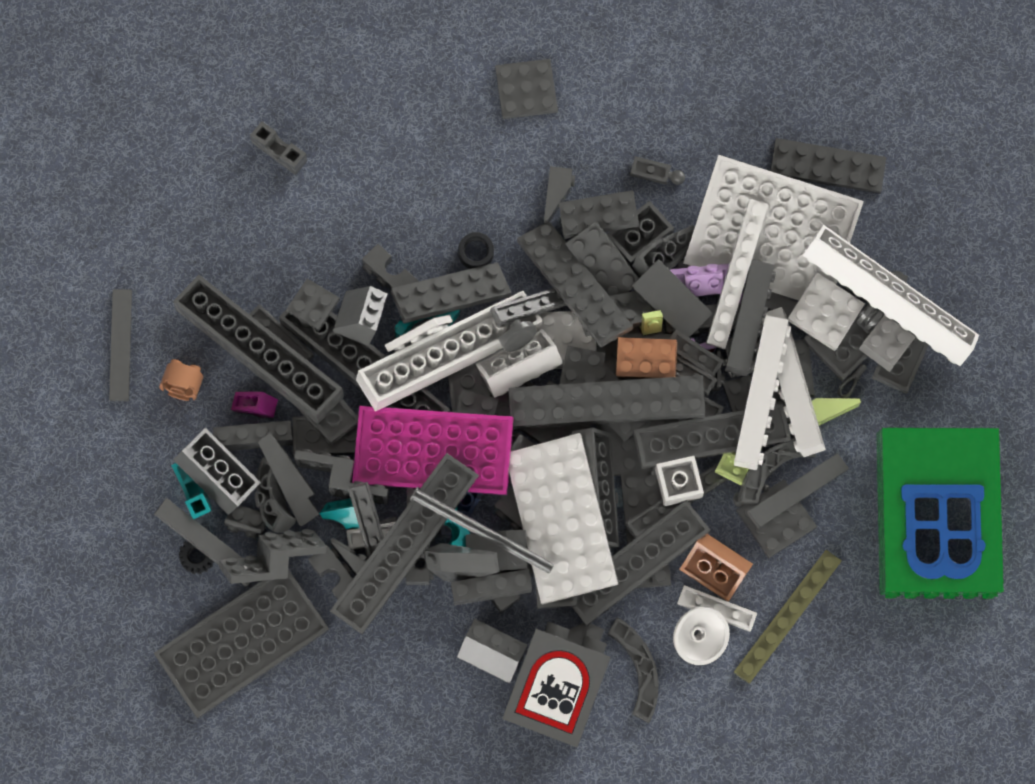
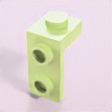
[640,310,663,335]

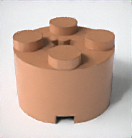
[159,359,203,401]

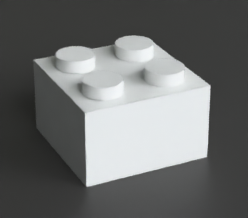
[655,456,704,507]

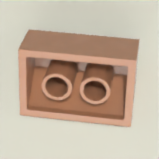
[679,534,753,602]

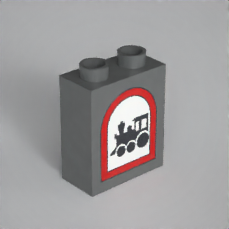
[502,622,611,747]

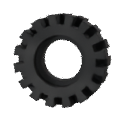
[179,541,214,574]

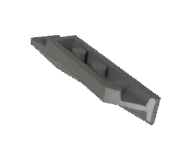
[258,433,320,526]

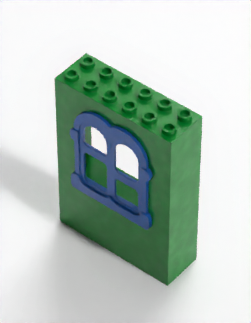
[876,428,1004,599]

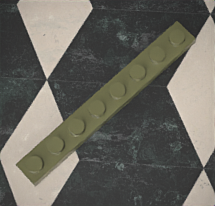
[734,550,841,684]

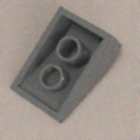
[466,530,527,573]

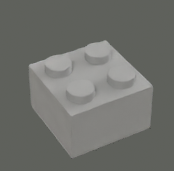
[859,315,915,372]

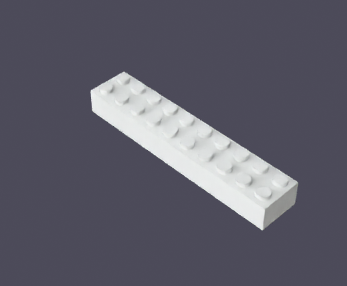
[803,225,979,366]
[356,291,543,412]

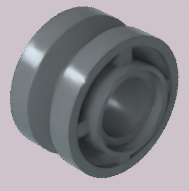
[856,303,884,330]

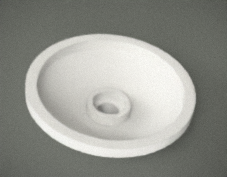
[673,607,730,665]

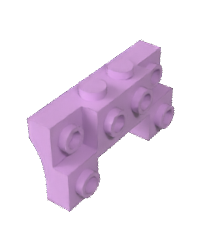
[670,264,743,303]

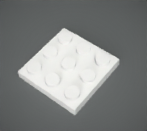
[788,273,865,351]
[539,311,597,369]
[385,315,453,352]

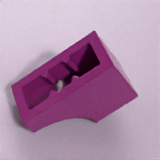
[231,392,278,418]

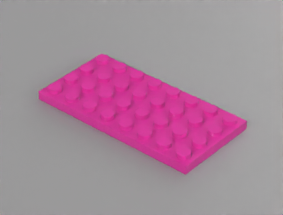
[352,406,514,495]

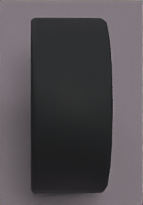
[458,232,494,269]

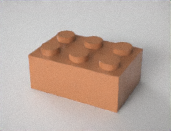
[616,337,677,379]

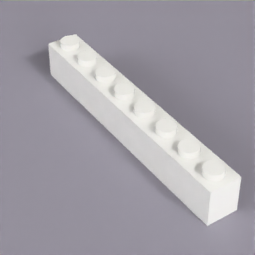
[761,307,826,457]
[734,315,791,470]

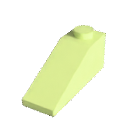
[812,398,861,426]

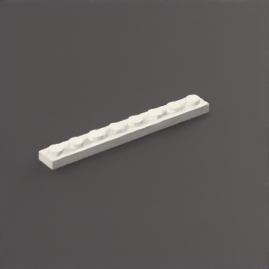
[706,199,768,349]

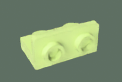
[715,452,749,485]

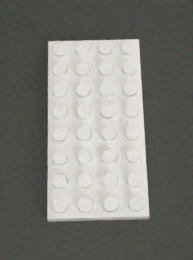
[509,433,618,605]

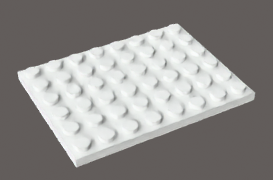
[684,155,864,300]

